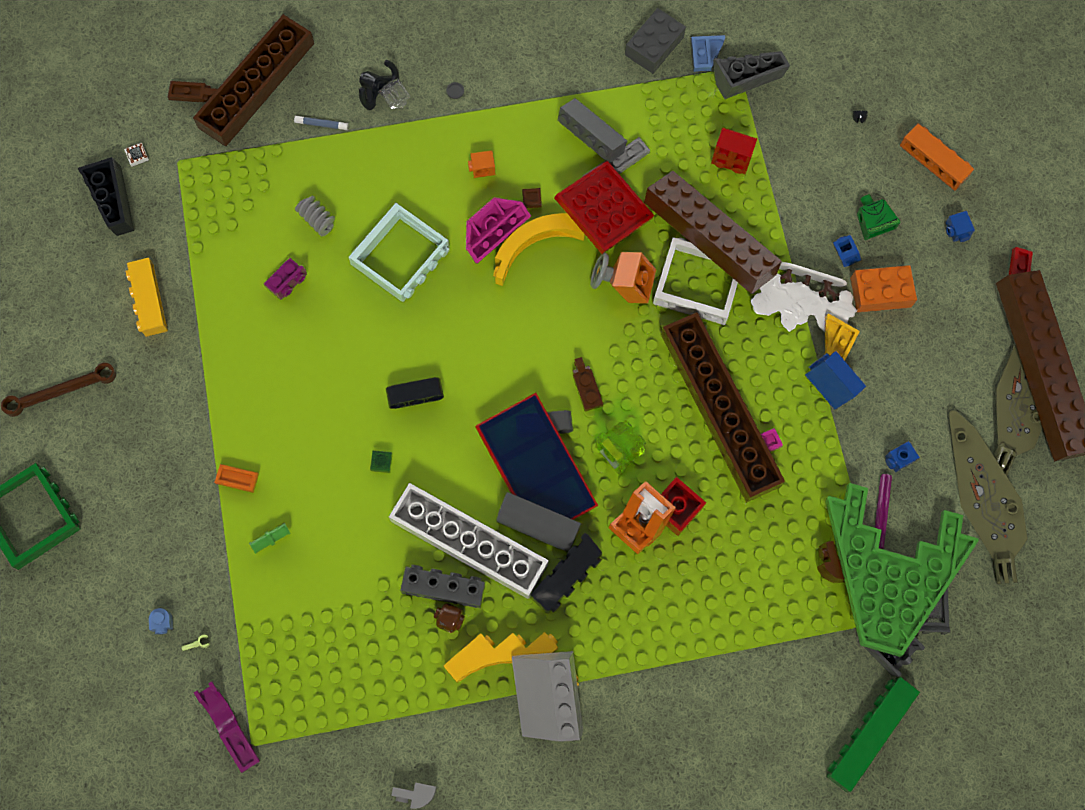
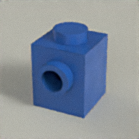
[945,211,975,242]
[885,441,920,473]

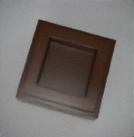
[522,188,542,208]

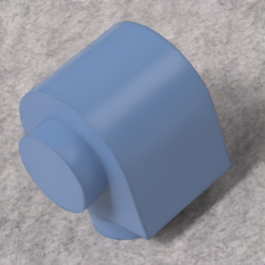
[149,608,173,634]

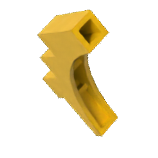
[443,632,579,686]

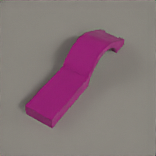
[194,681,260,773]

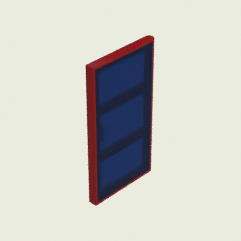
[475,393,598,540]

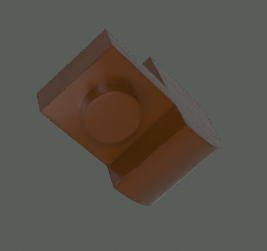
[817,541,845,583]

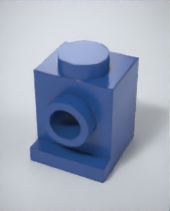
[833,235,861,267]

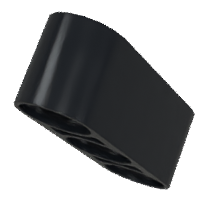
[386,377,444,409]

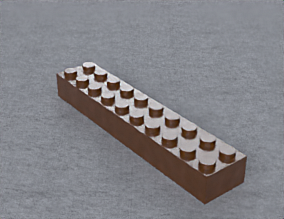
[996,270,1085,462]
[661,312,785,503]

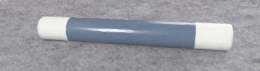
[294,116,349,130]

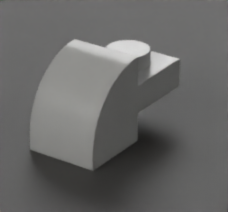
[391,783,437,809]

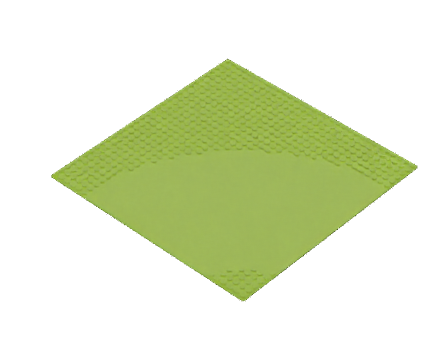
[177,71,856,746]

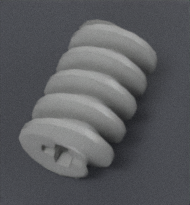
[295,196,335,236]

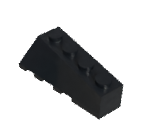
[530,532,602,614]

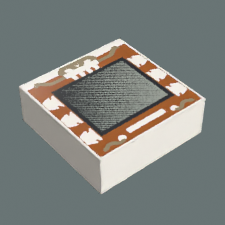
[124,143,149,166]

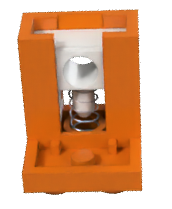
[608,481,676,554]

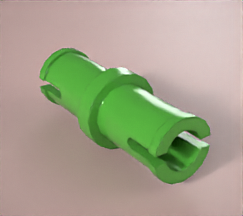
[249,523,291,554]

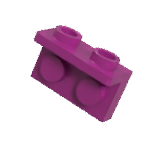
[264,258,307,300]

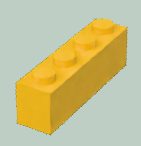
[125,258,168,337]

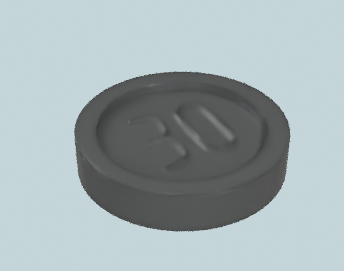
[446,82,464,99]

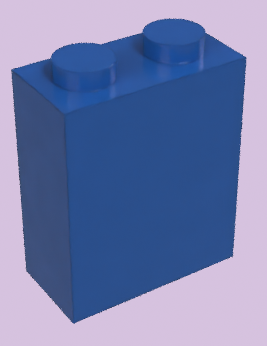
[805,351,866,410]

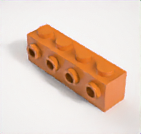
[900,123,974,191]

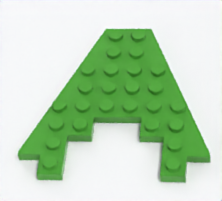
[826,483,979,657]

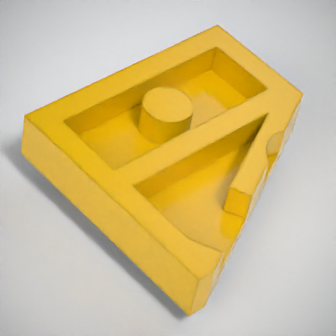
[825,313,860,361]

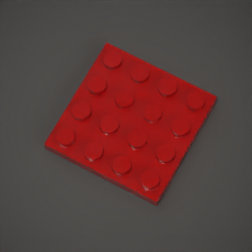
[554,161,655,254]

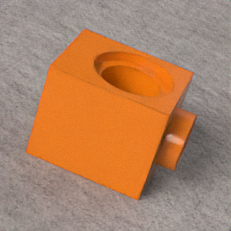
[468,150,495,178]

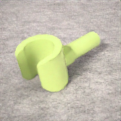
[181,635,210,651]

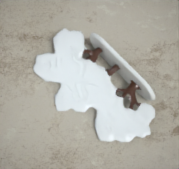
[751,262,857,332]

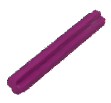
[875,474,892,549]

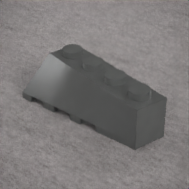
[713,51,790,99]

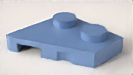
[691,35,725,71]

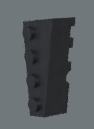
[78,157,134,236]

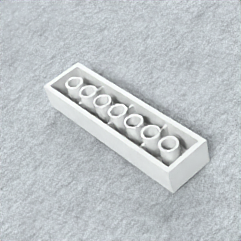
[389,483,548,599]

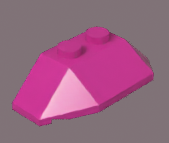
[466,197,531,264]

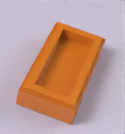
[214,464,259,493]

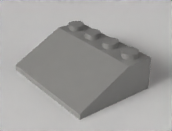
[512,651,583,741]

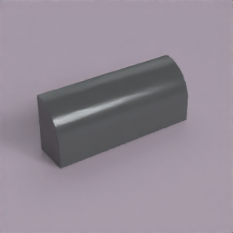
[497,492,582,553]

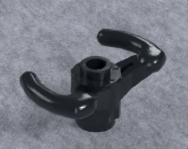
[359,60,399,110]

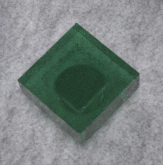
[370,451,393,473]

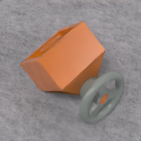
[590,252,656,303]

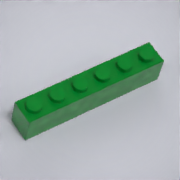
[826,677,920,793]

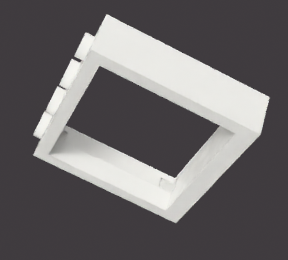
[653,238,738,325]

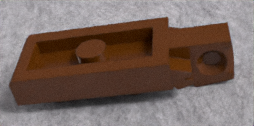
[167,81,217,102]
[573,357,603,412]

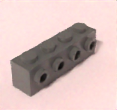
[557,98,627,163]
[400,565,485,609]

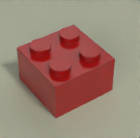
[711,128,757,174]
[661,477,706,536]

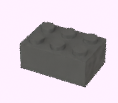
[625,8,686,74]

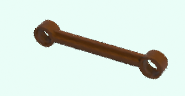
[1,363,116,417]

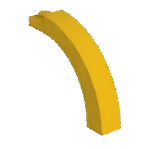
[493,213,586,286]

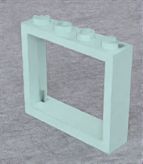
[349,203,449,302]

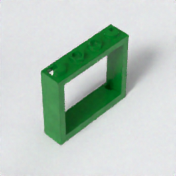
[0,463,81,570]

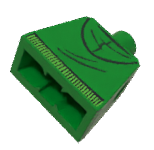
[857,194,900,240]

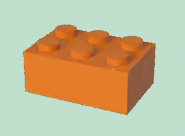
[850,265,917,312]

